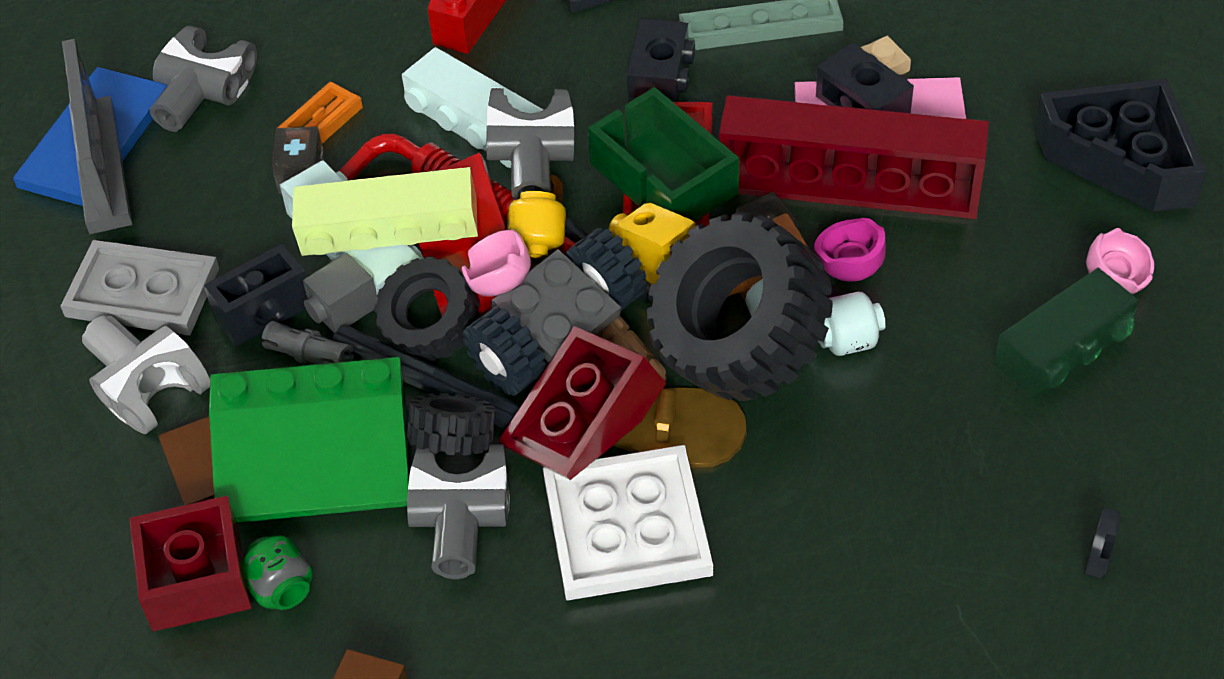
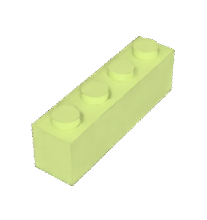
[292,167,478,256]

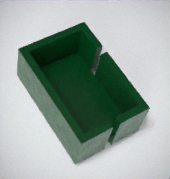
[588,87,739,222]

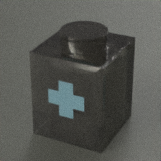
[271,127,324,194]

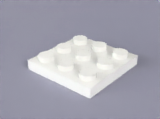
[543,445,713,601]

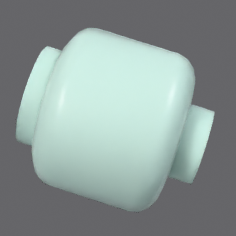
[819,292,885,356]

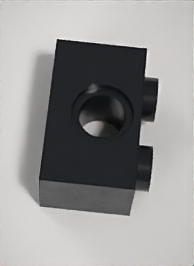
[627,19,695,103]
[816,43,914,113]
[204,243,307,347]

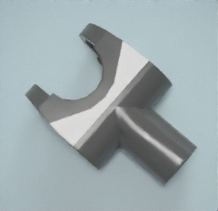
[150,26,257,132]
[486,88,574,200]
[407,444,510,579]

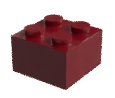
[129,496,252,632]

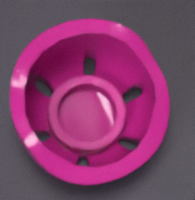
[814,217,886,282]

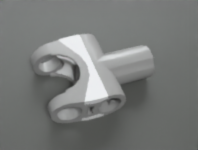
[82,315,210,434]

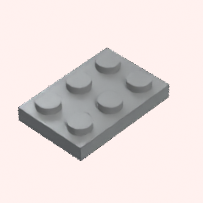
[61,240,219,335]

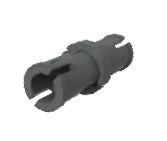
[262,321,354,365]

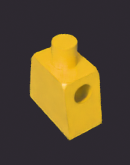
[609,203,696,284]

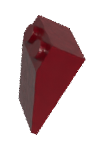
[498,326,666,480]

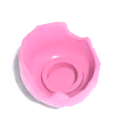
[1086,228,1155,296]
[462,230,531,296]

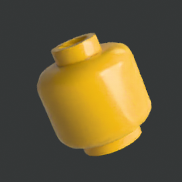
[507,191,566,258]

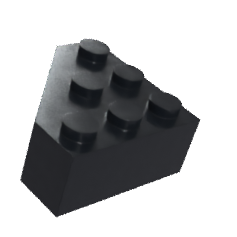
[1035,78,1206,212]

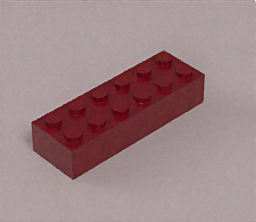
[719,96,989,219]

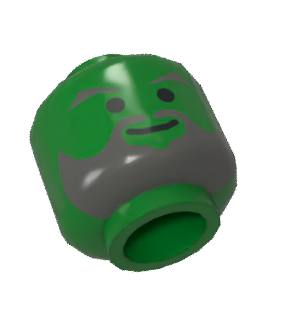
[241,536,313,610]

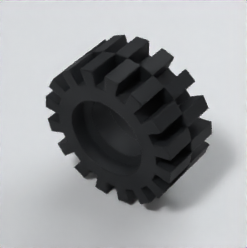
[407,393,496,455]

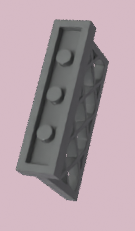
[62,39,132,234]

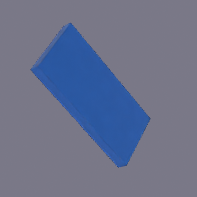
[13,67,168,206]

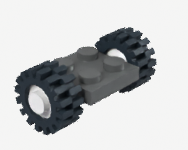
[462,228,647,396]

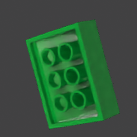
[209,357,409,523]

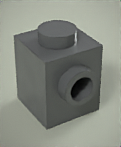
[303,253,378,333]

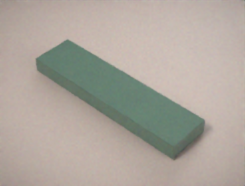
[679,0,843,50]

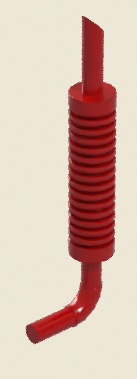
[339,134,576,255]

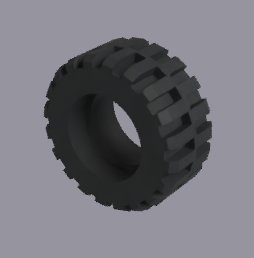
[647,213,833,401]

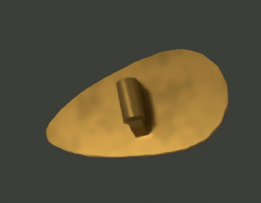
[613,388,747,468]

